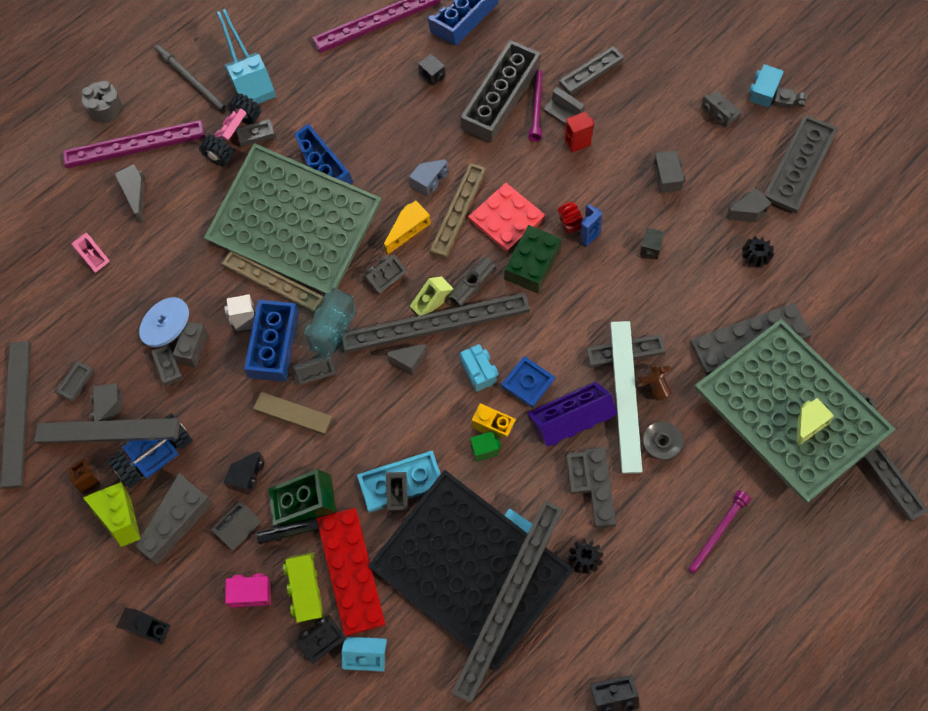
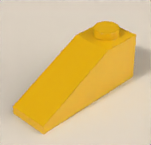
[384,201,431,254]

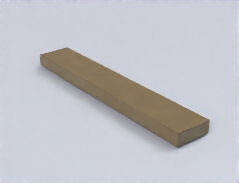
[429,163,487,260]
[221,251,325,314]

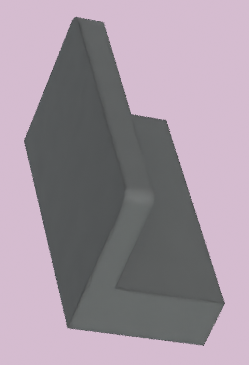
[544,87,585,125]
[211,501,261,550]

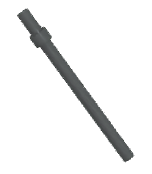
[155,45,226,111]

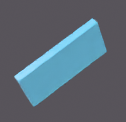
[357,450,441,513]

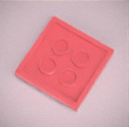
[468,183,545,253]

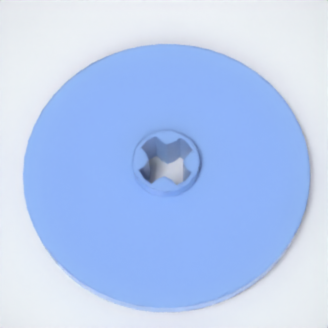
[139,297,189,347]

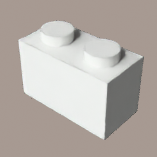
[225,294,256,332]

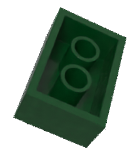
[504,225,562,294]

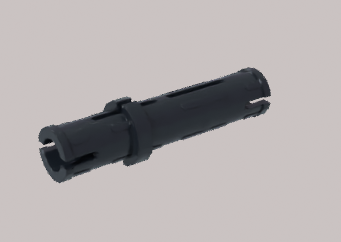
[256,518,319,545]

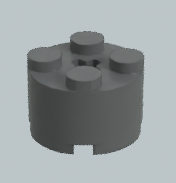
[82,80,123,123]

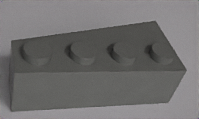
[136,473,212,565]

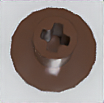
[636,365,672,401]

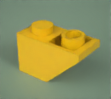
[472,403,516,437]

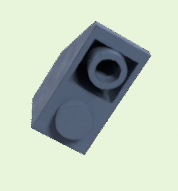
[409,159,449,196]

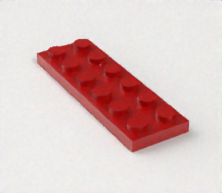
[317,507,386,637]

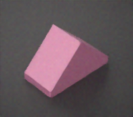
[71,232,110,273]

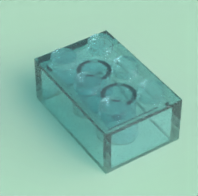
[305,287,357,356]

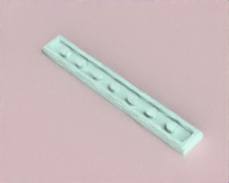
[610,321,642,474]

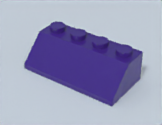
[527,382,617,447]

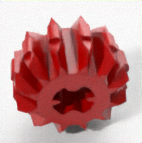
[558,201,583,233]

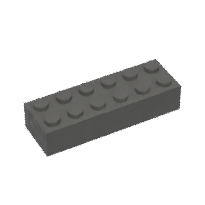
[460,40,541,143]

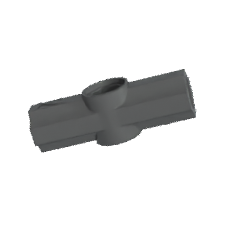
[448,257,496,307]

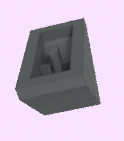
[388,344,427,376]
[386,472,408,510]

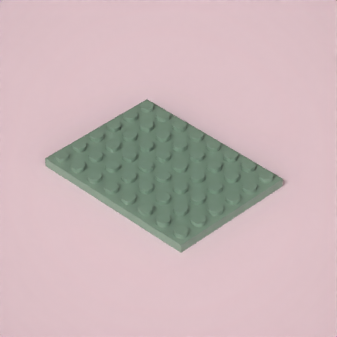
[204,143,382,297]
[694,319,896,505]

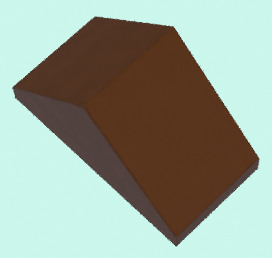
[68,458,100,494]

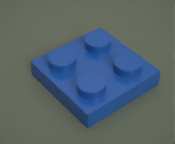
[501,356,555,409]

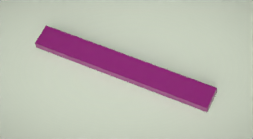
[312,0,441,53]
[63,120,205,168]

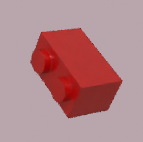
[564,111,594,153]

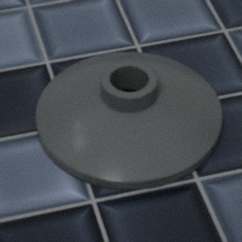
[643,422,683,460]

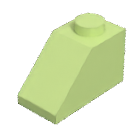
[410,276,453,316]
[796,398,834,446]

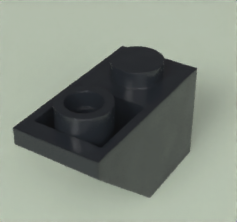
[224,452,265,495]
[116,608,170,645]

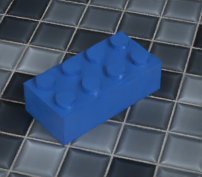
[244,300,299,382]

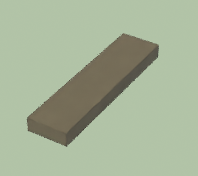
[253,392,333,436]

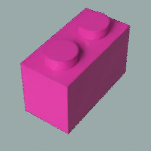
[225,574,271,608]

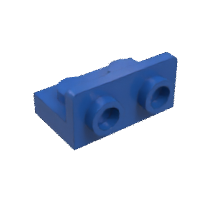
[581,204,602,247]

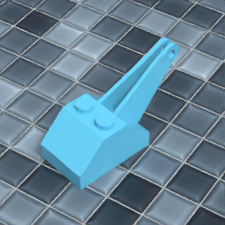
[217,9,276,104]

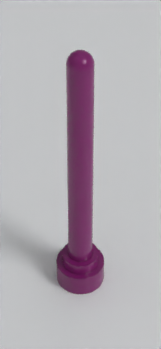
[528,69,543,142]
[689,490,751,573]

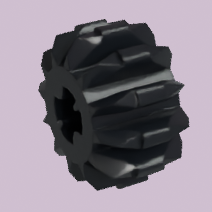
[742,236,774,268]
[568,539,604,575]

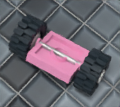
[199,93,262,167]

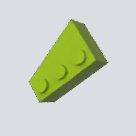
[83,482,140,547]
[283,552,323,622]

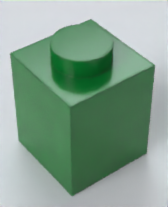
[470,431,501,462]

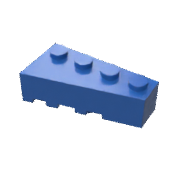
[427,0,498,46]
[294,123,353,184]

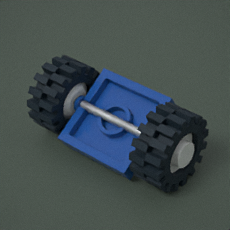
[108,413,193,489]

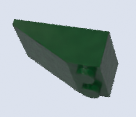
[268,469,336,526]

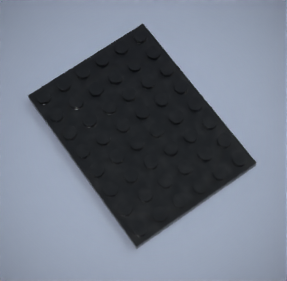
[368,470,574,671]

